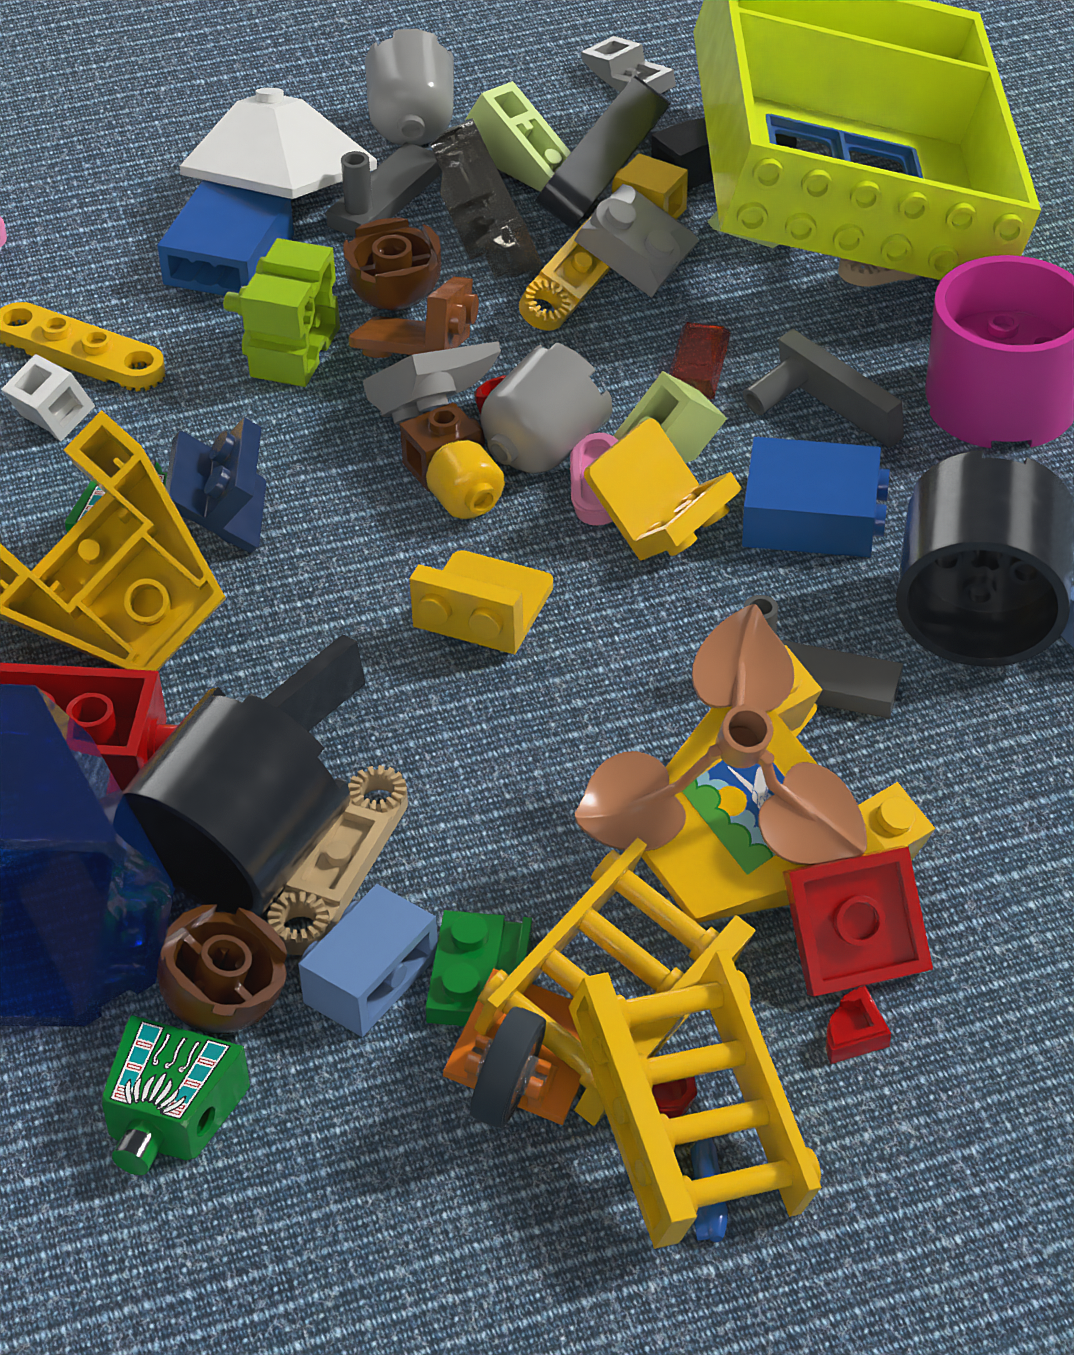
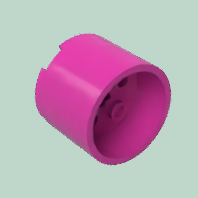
[925,255,1074,449]

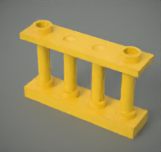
[474,837,756,1126]
[569,949,822,1249]

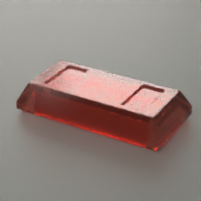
[669,322,731,399]

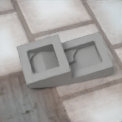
[581,36,676,94]

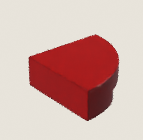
[826,985,891,1064]

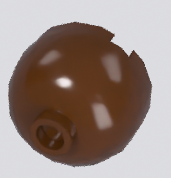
[343,218,442,311]
[157,905,287,1034]

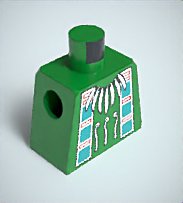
[102,1015,250,1175]

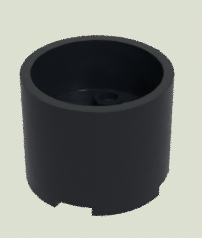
[896,450,1074,667]
[113,687,350,917]

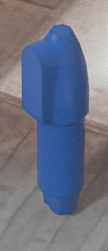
[690,1138,728,1242]

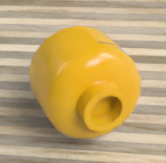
[426,440,505,519]

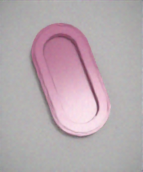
[570,433,618,525]

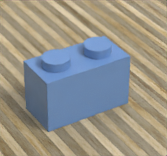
[298,884,438,1037]

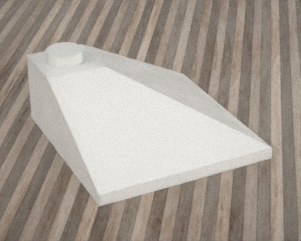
[180,88,377,199]

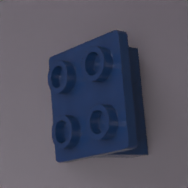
[165,417,266,553]

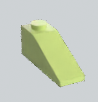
[460,81,571,192]

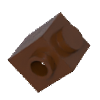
[400,402,485,492]

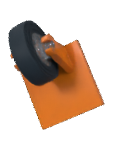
[443,968,581,1128]

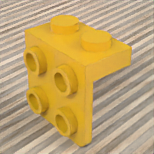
[584,418,742,561]
[409,550,553,655]

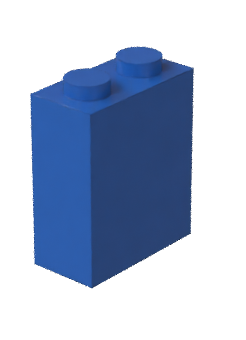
[157,180,294,296]
[742,437,890,558]

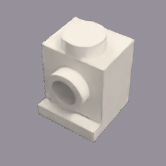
[1,354,95,442]

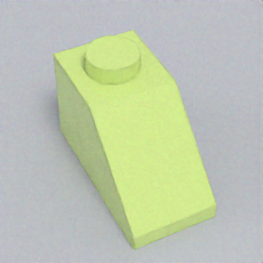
[613,371,727,463]

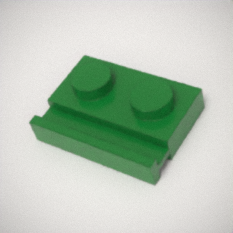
[425,910,533,1026]

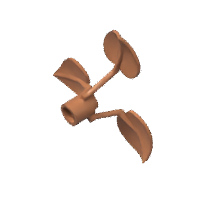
[574,604,867,866]

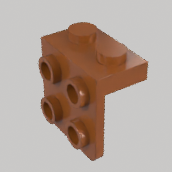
[349,276,479,358]

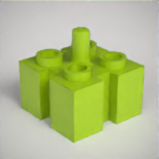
[223,238,340,387]

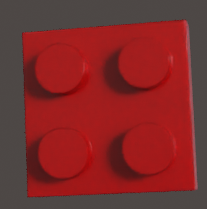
[783,846,933,997]

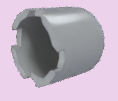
[365,29,454,146]
[480,343,613,474]

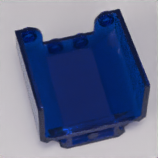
[0,684,174,1027]

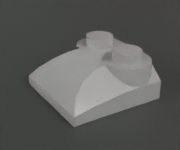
[574,184,699,298]
[363,341,501,424]

